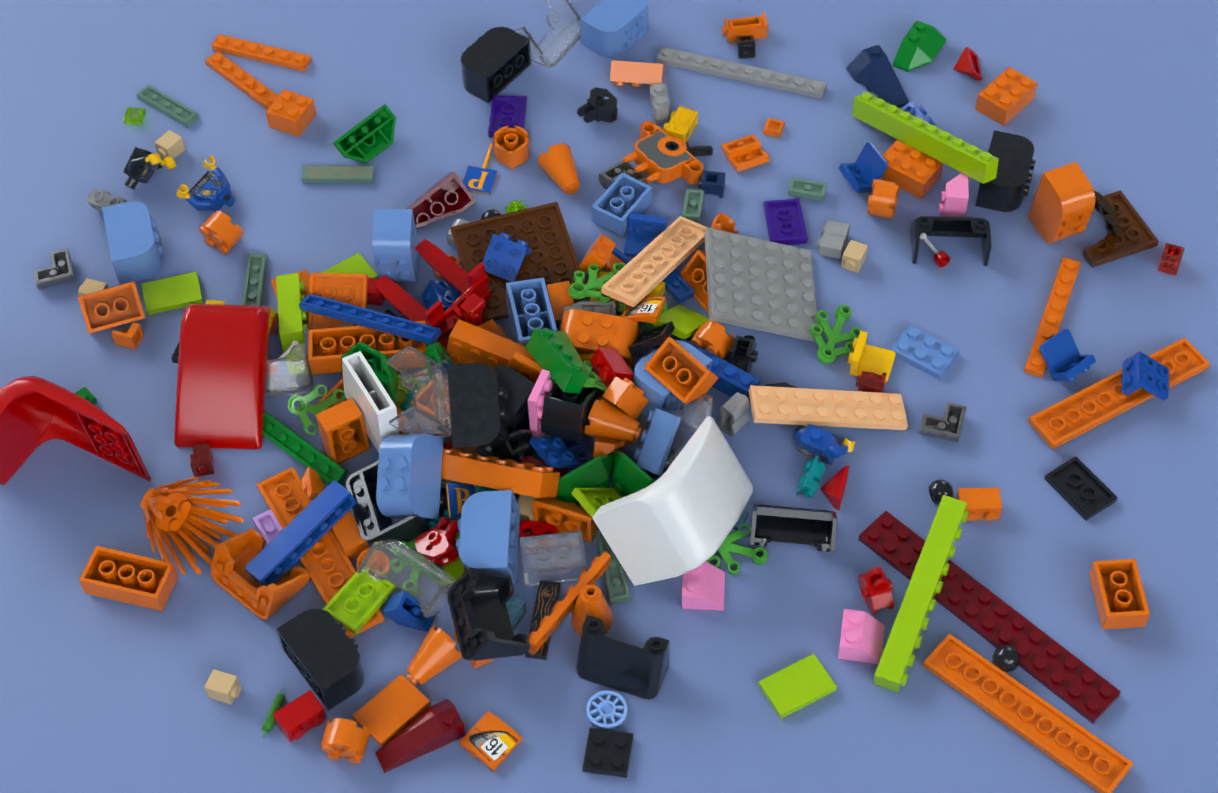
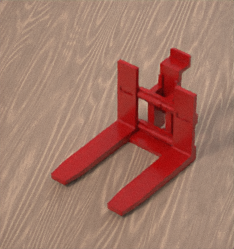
[374,239,492,340]

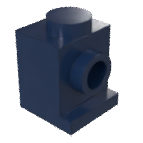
[698,171,726,198]
[567,441,594,467]

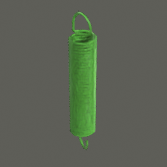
[262,688,286,738]

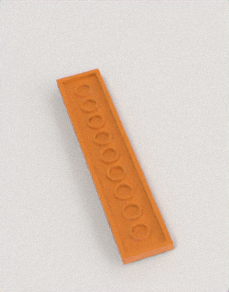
[1028,337,1210,450]
[256,467,384,637]
[923,633,1134,793]

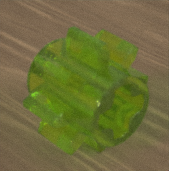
[505,200,527,214]

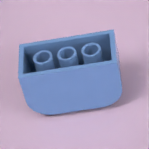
[580,0,648,57]
[102,201,163,285]
[372,209,420,282]
[506,278,557,346]
[632,340,713,418]
[376,434,443,519]
[456,490,520,584]

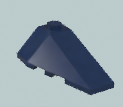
[846,45,909,108]

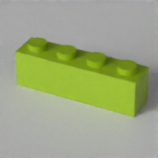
[276,273,308,346]

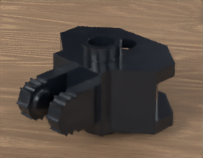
[577,87,617,123]
[729,335,758,373]
[493,430,536,463]

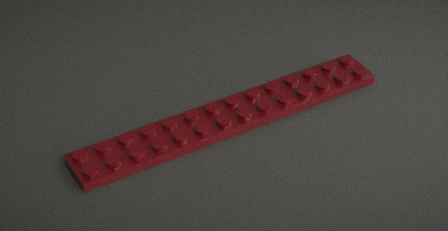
[858,511,1121,724]

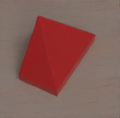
[953,47,982,81]
[820,465,850,510]

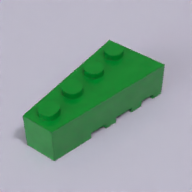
[525,328,589,394]

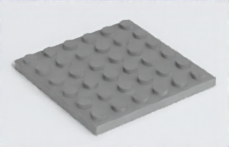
[704,228,818,342]

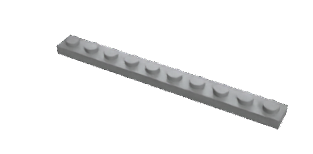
[657,47,827,99]

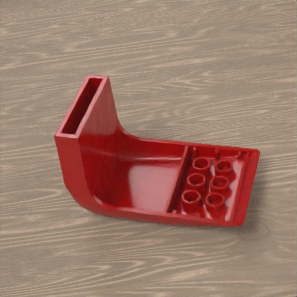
[174,304,279,450]
[0,376,151,486]

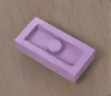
[252,509,282,545]

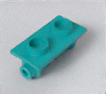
[795,455,826,498]

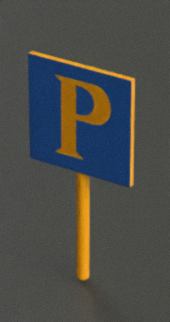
[463,144,498,195]
[446,483,474,519]

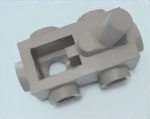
[87,189,127,212]

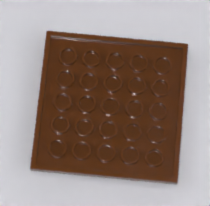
[450,202,589,324]

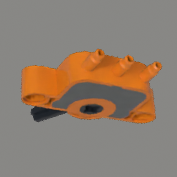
[622,121,713,185]

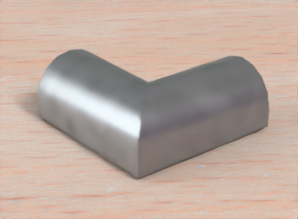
[599,161,648,190]
[34,248,75,289]
[919,402,967,442]

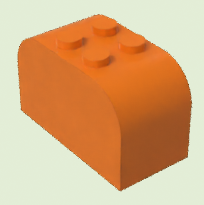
[1028,162,1095,244]
[559,309,640,369]

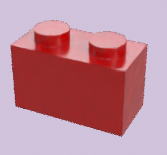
[590,347,634,388]
[273,690,327,742]

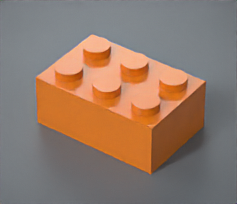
[975,67,1038,126]
[881,140,943,199]
[78,281,146,334]
[316,398,370,464]
[1089,559,1150,630]

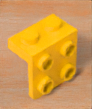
[847,331,896,383]

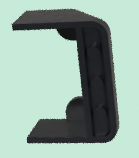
[911,216,992,266]
[346,461,431,545]
[750,504,837,552]

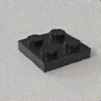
[628,321,675,355]
[583,728,633,778]

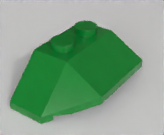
[892,20,947,72]
[333,104,396,164]
[341,342,398,401]
[613,450,655,497]
[555,453,614,506]

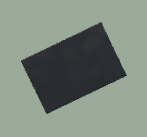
[1044,456,1118,521]

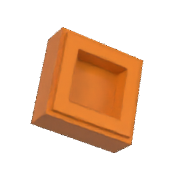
[763,118,785,138]

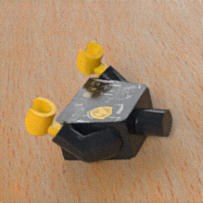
[123,147,176,190]

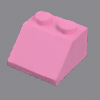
[938,173,969,217]
[682,561,725,611]
[838,609,885,664]

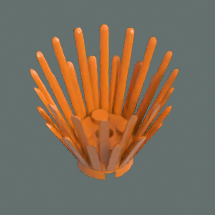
[141,477,244,575]

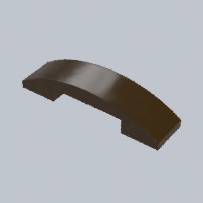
[1094,190,1119,239]

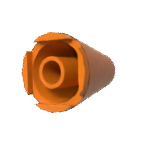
[538,143,580,194]
[584,397,643,442]
[571,584,613,635]
[406,625,462,685]

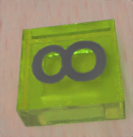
[123,107,146,125]

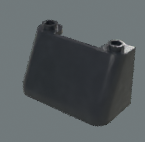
[447,568,531,661]
[576,615,670,700]

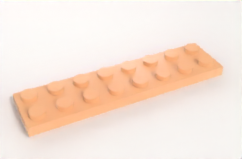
[601,216,708,307]
[748,385,908,430]

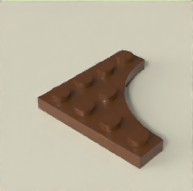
[1083,190,1159,268]

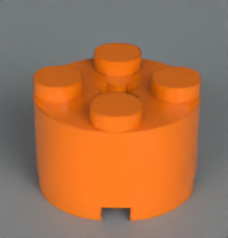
[493,126,530,169]
[867,179,900,219]
[199,211,243,255]
[690,320,734,360]
[320,718,371,764]

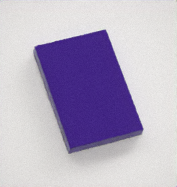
[488,95,527,137]
[763,198,808,245]

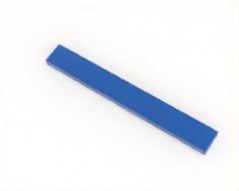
[299,294,442,345]

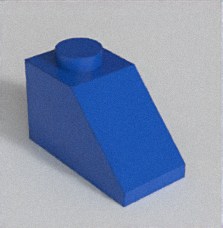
[383,591,436,632]

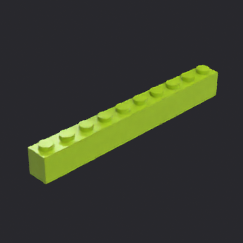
[852,92,999,184]
[874,495,969,693]

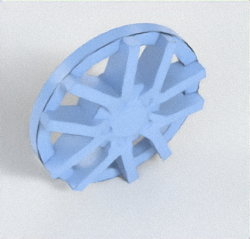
[586,690,627,730]

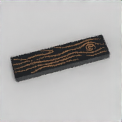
[525,580,561,660]

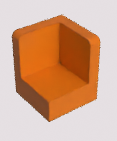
[111,322,144,350]

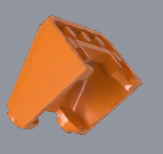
[211,528,311,620]

